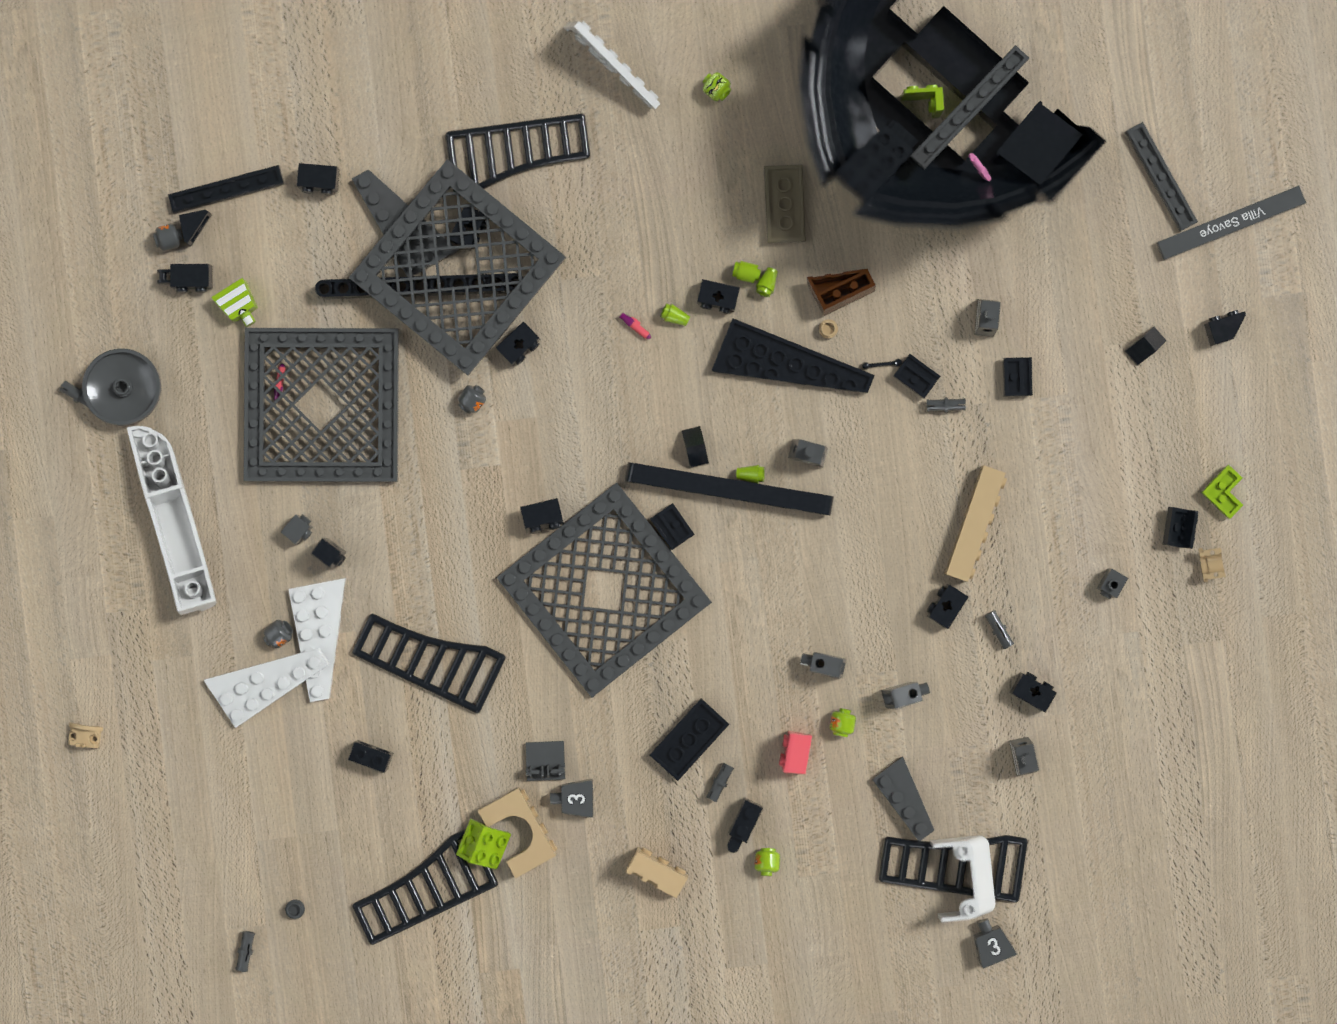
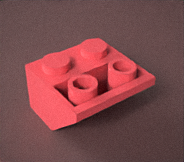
[779,730,812,774]

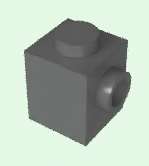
[281,514,313,544]
[1097,568,1128,599]

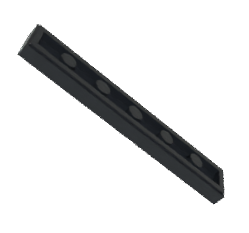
[168,165,284,214]

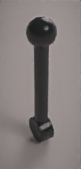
[862,359,902,370]

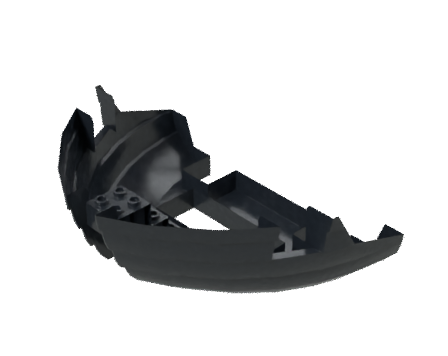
[799,0,1106,228]

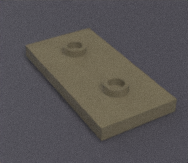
[764,164,806,243]

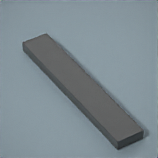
[1125,122,1198,232]

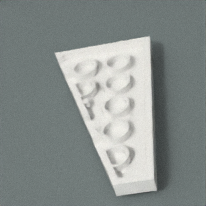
[563,21,660,109]
[289,578,346,702]
[204,648,330,728]

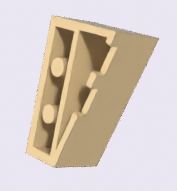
[626,847,688,898]

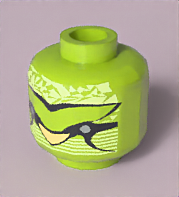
[703,72,731,101]

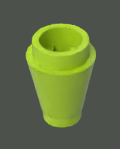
[756,267,778,297]
[660,303,690,326]
[736,465,765,484]

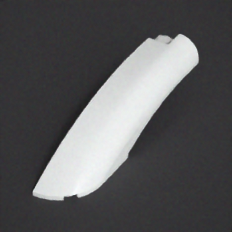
[127,426,217,615]

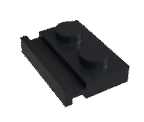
[893,354,941,399]
[1003,357,1033,397]
[650,503,695,550]

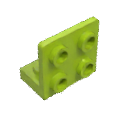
[900,84,944,118]
[456,819,511,869]

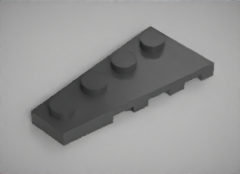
[872,756,934,842]

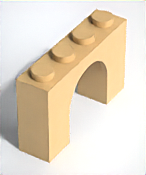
[478,786,558,879]

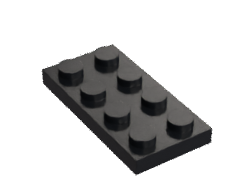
[650,698,729,781]

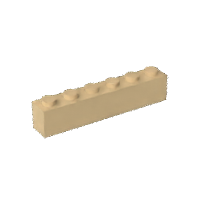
[944,465,1007,582]

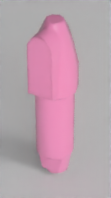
[968,153,991,181]

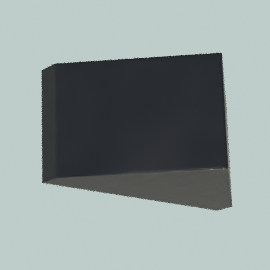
[179,209,212,246]
[1125,326,1167,365]
[681,426,709,468]

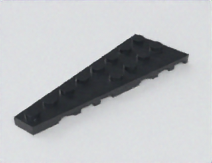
[711,318,875,393]

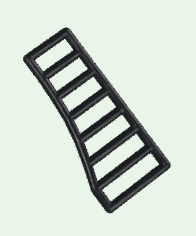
[445,113,590,192]
[352,614,506,714]
[352,829,498,945]
[879,835,1028,903]

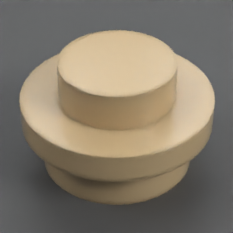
[819,319,838,339]

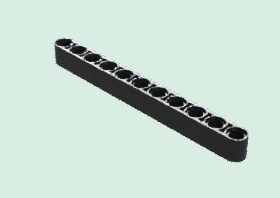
[315,273,523,299]
[625,462,834,516]

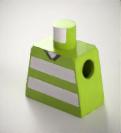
[211,278,257,327]

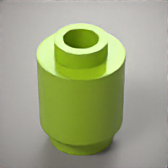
[732,261,761,284]

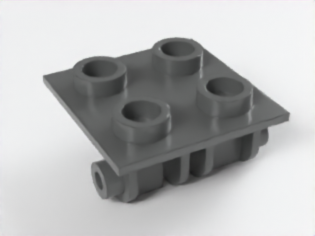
[526,741,566,781]

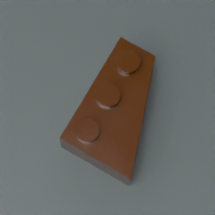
[807,268,876,316]

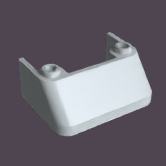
[930,835,995,922]

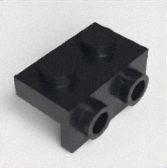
[1162,507,1198,549]

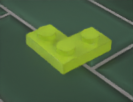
[1201,465,1243,519]

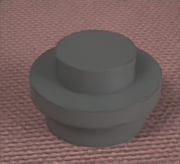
[285,899,305,919]

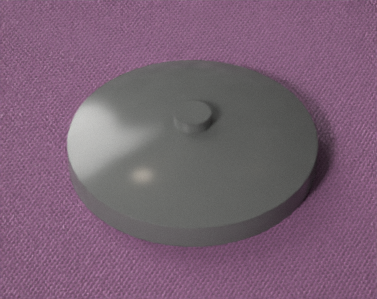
[82,349,161,426]

